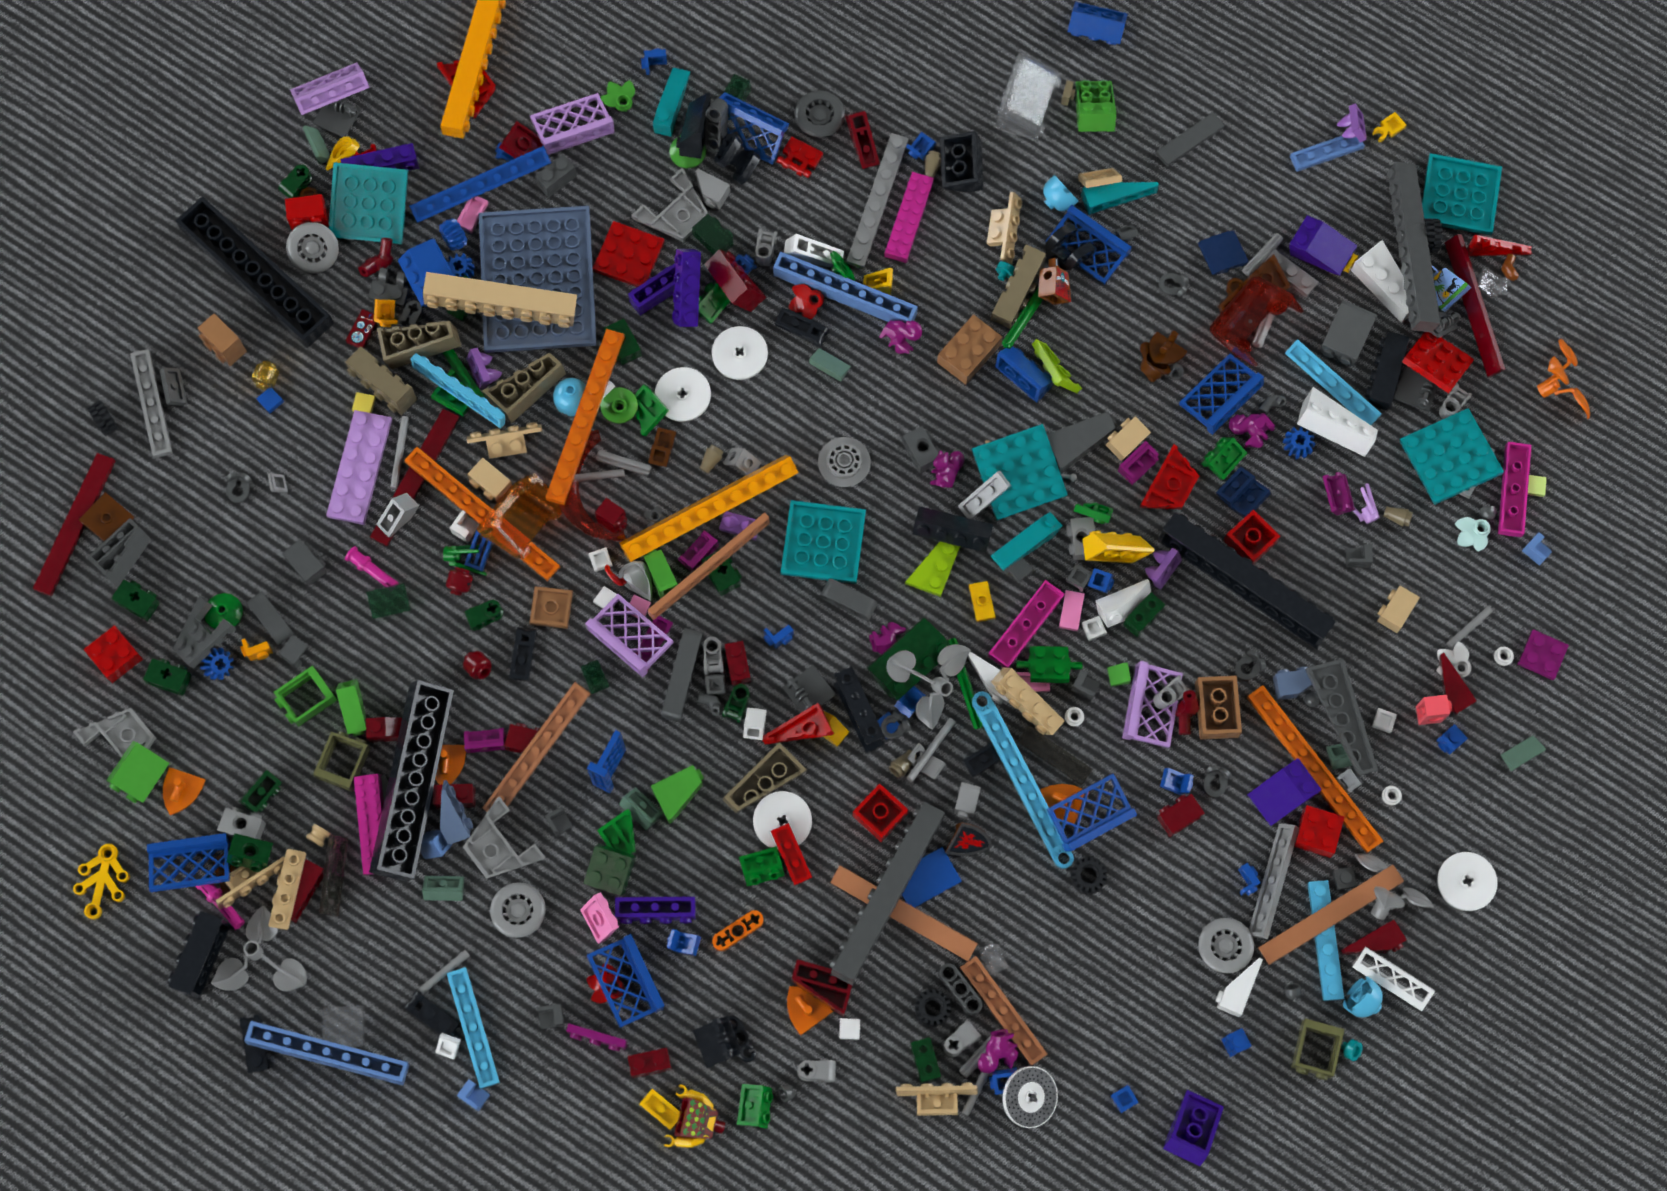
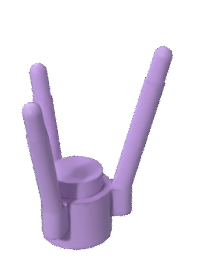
[1353,483,1380,524]

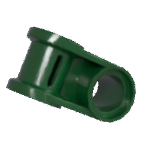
[278,164,312,198]
[464,600,504,631]
[722,684,750,724]

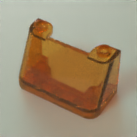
[476,473,565,559]

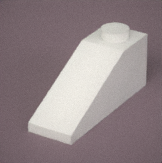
[784,234,844,268]
[1095,579,1151,628]
[968,652,1009,705]
[1215,958,1263,1017]

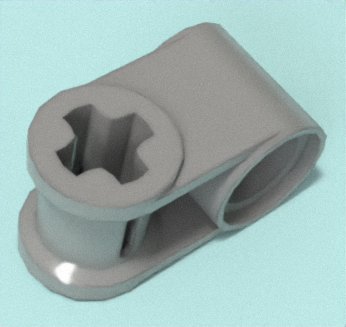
[755,229,778,266]
[1439,384,1472,419]
[703,637,724,675]
[1153,675,1191,709]
[943,1020,982,1057]
[797,1060,836,1083]

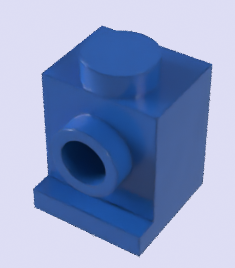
[1088,568,1114,594]
[1221,1028,1251,1057]
[989,1067,1017,1095]

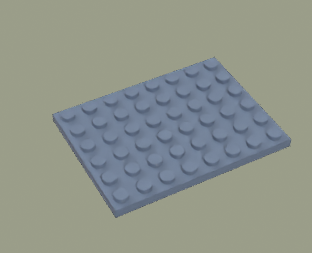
[479,206,597,353]

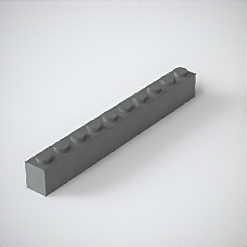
[1387,162,1440,332]
[830,802,945,986]

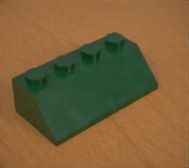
[867,618,950,701]

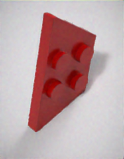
[437,60,496,119]
[1140,444,1199,510]

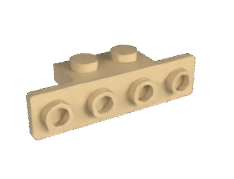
[987,192,1022,265]
[467,422,542,459]
[269,849,307,930]
[216,856,285,909]
[896,1083,978,1116]

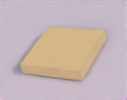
[1078,168,1122,188]

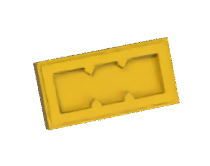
[968,581,995,622]

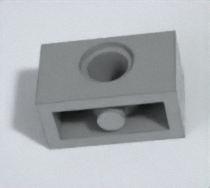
[1066,517,1095,561]
[217,807,266,840]

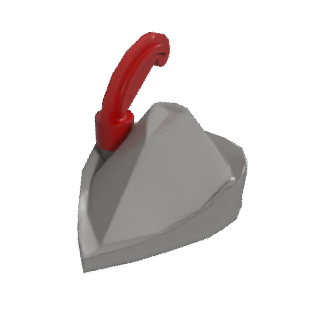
[605,561,652,601]

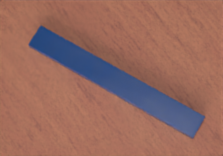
[409,146,552,223]

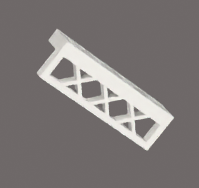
[1352,946,1435,1011]

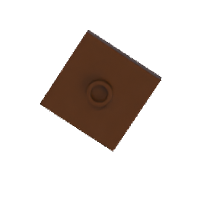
[79,492,135,542]

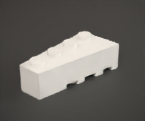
[1351,240,1409,323]
[1297,387,1378,457]

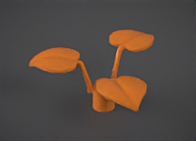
[1537,338,1590,420]

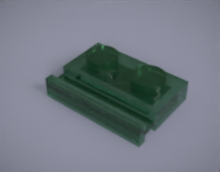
[366,583,411,619]

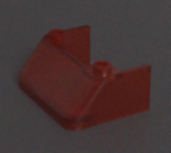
[1210,276,1304,367]

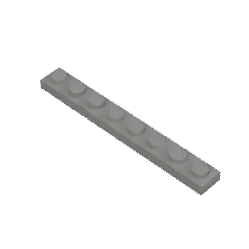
[846,133,909,269]

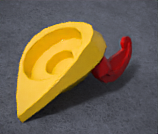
[326,136,376,171]

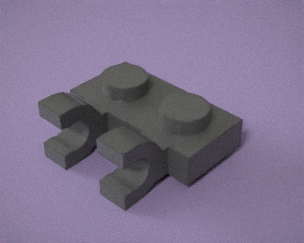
[368,268,409,308]

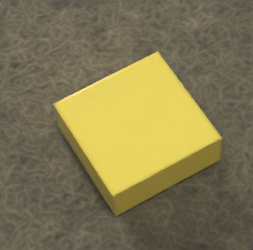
[352,392,376,413]

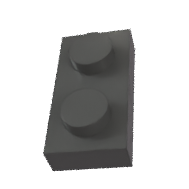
[160,367,187,406]

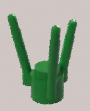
[443,544,487,576]

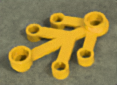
[73,844,130,920]

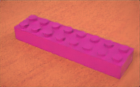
[884,172,934,263]
[1498,442,1532,537]
[988,580,1065,668]
[354,773,384,875]

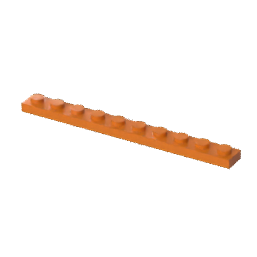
[545,329,625,505]
[404,447,560,582]
[1247,685,1383,854]

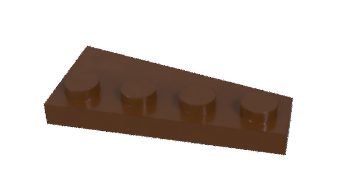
[1217,254,1291,322]

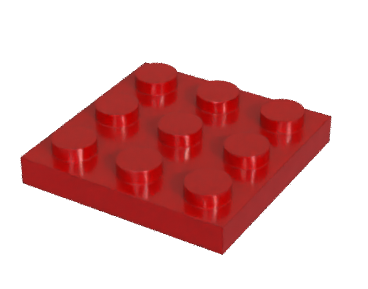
[593,221,665,287]
[1402,332,1474,394]

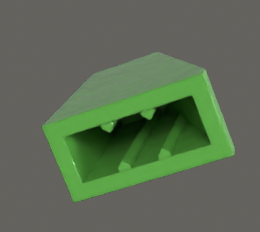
[643,549,678,599]
[336,679,366,736]
[651,765,704,824]

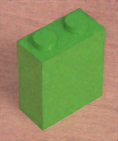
[106,741,169,804]

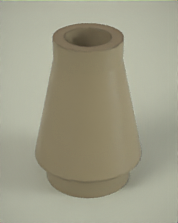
[924,151,941,178]
[699,444,724,474]
[1383,506,1413,527]
[889,750,917,778]

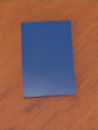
[902,847,962,908]

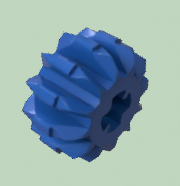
[439,218,467,251]
[447,253,475,277]
[1283,426,1316,459]
[200,648,234,680]

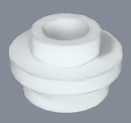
[1494,647,1514,666]
[1065,707,1084,726]
[1382,786,1402,806]

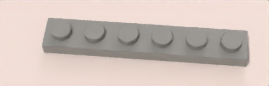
[130,349,173,458]
[1249,823,1299,940]

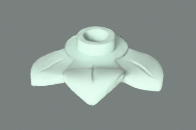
[1455,517,1491,552]

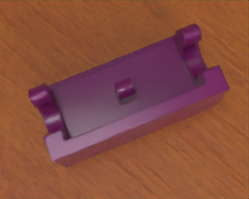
[1118,441,1159,485]
[1322,472,1355,516]
[678,530,719,572]
[464,728,506,753]

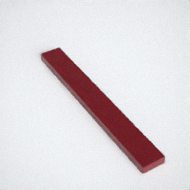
[1444,234,1505,377]
[370,409,460,547]
[32,453,116,597]

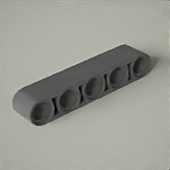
[661,628,704,722]

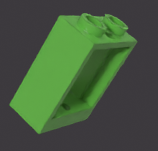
[274,665,337,727]

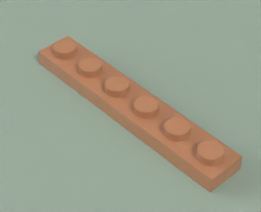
[960,956,1047,1066]

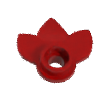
[788,284,824,319]
[586,963,625,1004]

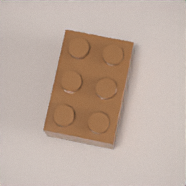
[937,314,1002,385]
[1195,676,1242,739]

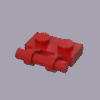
[776,136,823,178]

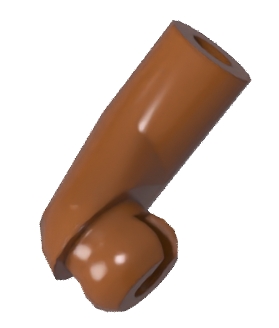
[1501,254,1519,281]

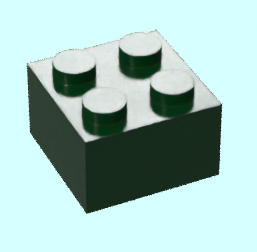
[583,844,636,896]

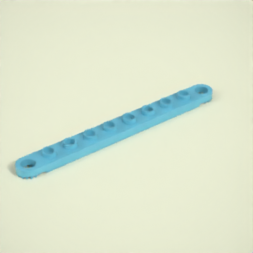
[972,691,1074,869]

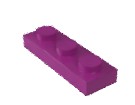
[566,1023,628,1052]

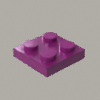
[1517,629,1569,680]

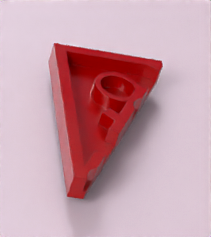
[1466,235,1532,256]
[762,703,834,745]

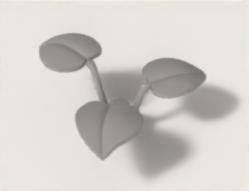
[887,644,971,730]
[1354,853,1434,920]
[211,906,307,992]

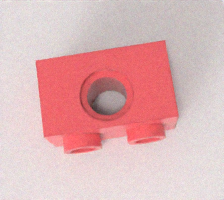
[1415,695,1452,725]

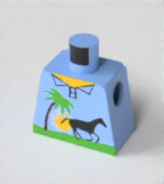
[1432,266,1471,312]

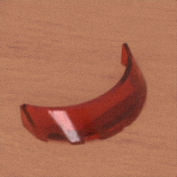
[559,430,626,541]

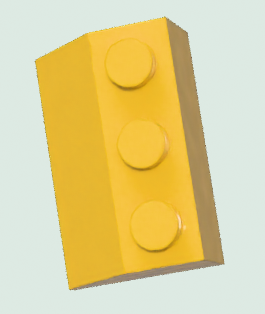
[1082,531,1154,563]

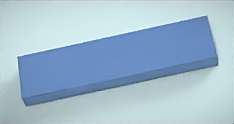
[1290,136,1364,172]

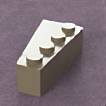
[991,244,1046,329]
[377,321,461,369]
[345,347,417,416]
[482,352,566,424]
[722,742,807,813]

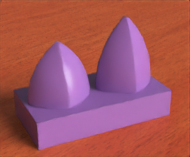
[1337,103,1367,142]
[466,348,502,390]
[719,511,758,541]
[1145,548,1182,590]

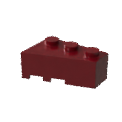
[704,249,766,312]
[791,959,853,1017]

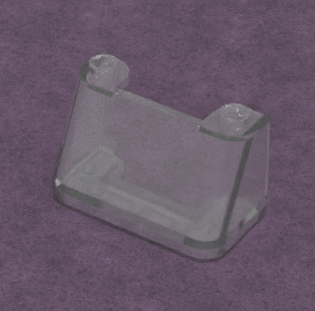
[996,52,1062,141]

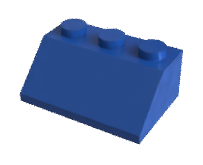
[1067,1,1128,45]
[398,239,454,306]
[995,346,1053,403]

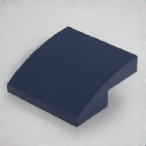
[1198,230,1249,275]
[1216,467,1271,518]

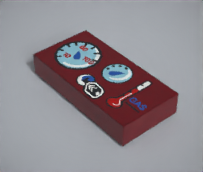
[345,309,377,349]

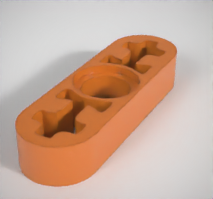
[712,910,764,952]

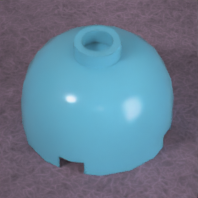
[1043,175,1078,211]
[553,377,586,416]
[1343,977,1383,1018]

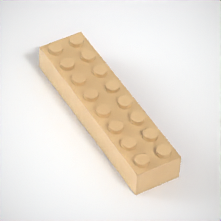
[423,272,577,328]

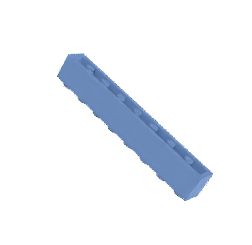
[773,251,918,323]
[244,1021,409,1085]

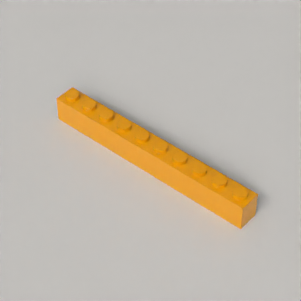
[440,0,506,139]
[619,455,799,562]

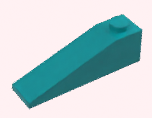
[653,67,690,137]
[1081,182,1159,215]
[991,512,1063,571]

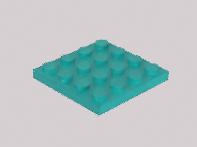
[1422,153,1502,236]
[329,162,408,244]
[1400,408,1504,505]
[971,424,1068,520]
[781,500,866,584]

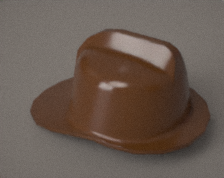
[1140,342,1171,382]

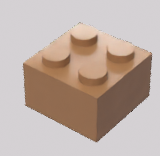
[197,313,247,366]

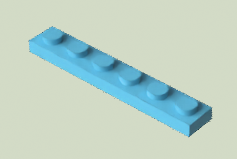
[1285,339,1382,425]
[411,353,505,429]
[1307,880,1344,1001]
[447,967,500,1089]

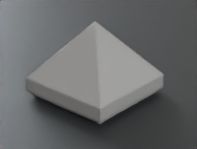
[268,473,288,493]

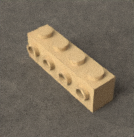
[991,668,1065,735]

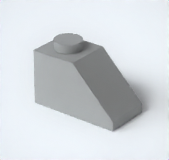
[696,169,730,210]
[376,493,419,537]
[954,782,981,819]

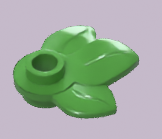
[600,80,635,112]

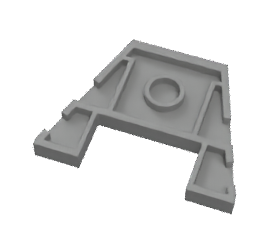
[631,168,709,242]
[73,708,156,776]
[463,796,545,879]

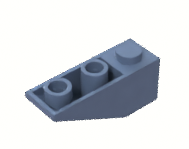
[1273,664,1320,701]
[440,780,473,845]

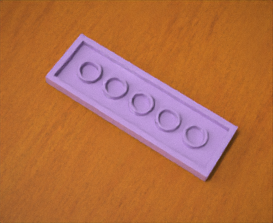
[326,410,392,525]

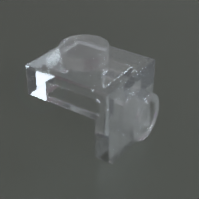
[1477,270,1509,298]

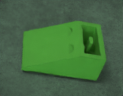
[1075,80,1116,132]

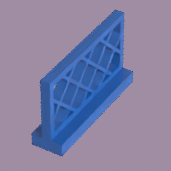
[719,92,789,165]
[1045,205,1131,285]
[1179,353,1264,435]
[587,730,626,794]
[1046,773,1137,852]
[147,833,231,893]
[587,934,665,1028]

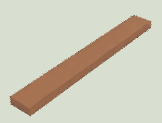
[647,512,770,620]
[482,682,591,812]
[830,865,978,961]
[1258,865,1404,965]

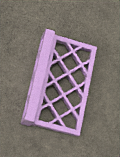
[290,63,370,115]
[530,93,614,155]
[585,594,674,678]
[1122,661,1183,748]

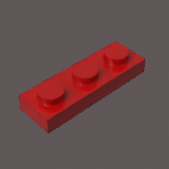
[771,823,812,886]

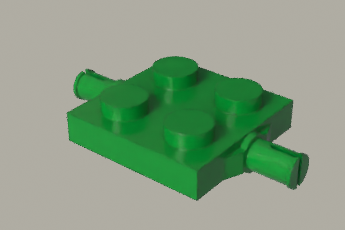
[1016,646,1083,683]

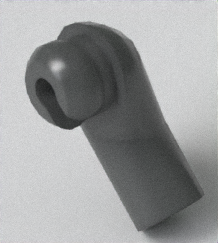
[1259,395,1287,414]
[698,694,723,715]

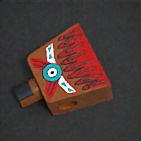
[1038,258,1071,305]

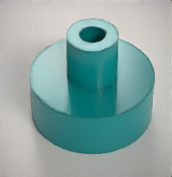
[996,261,1015,281]
[1341,1039,1363,1061]

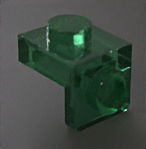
[580,660,609,694]

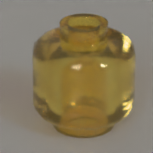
[252,361,279,390]

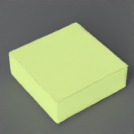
[1528,475,1547,497]

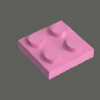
[580,892,619,944]

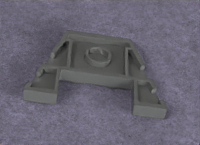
[173,596,236,668]

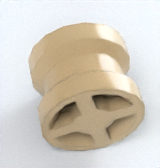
[306,824,331,847]

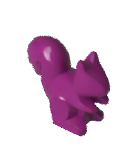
[879,320,922,354]
[1229,413,1275,448]
[930,450,965,488]
[869,622,906,654]
[978,1029,1019,1073]

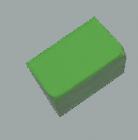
[1107,662,1131,687]

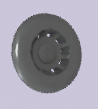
[794,91,845,137]

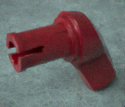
[358,238,394,277]
[1175,690,1199,735]

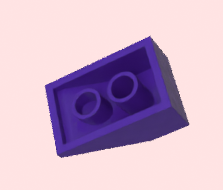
[1289,215,1357,276]
[1247,758,1321,827]
[1163,1090,1224,1166]

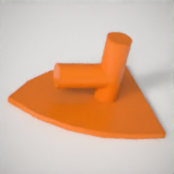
[435,745,466,785]
[163,767,206,816]
[1040,784,1090,824]
[787,986,833,1036]

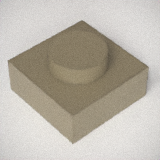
[1061,80,1076,106]

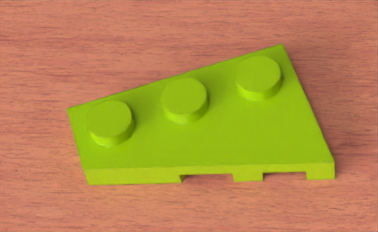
[1032,339,1082,393]
[905,542,960,597]

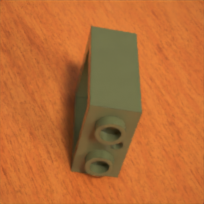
[313,731,370,792]
[1291,1018,1345,1080]

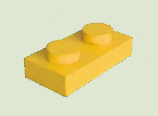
[639,1089,680,1131]

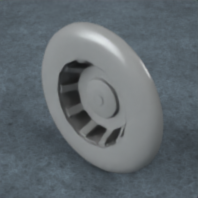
[286,222,339,274]
[818,437,871,487]
[490,883,546,938]
[1198,918,1254,973]

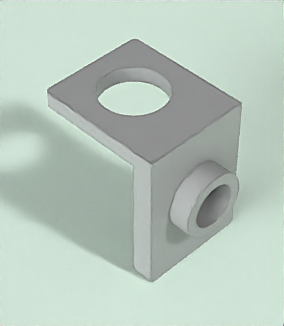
[723,448,761,475]
[907,743,946,779]

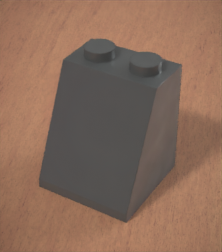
[1319,300,1377,366]

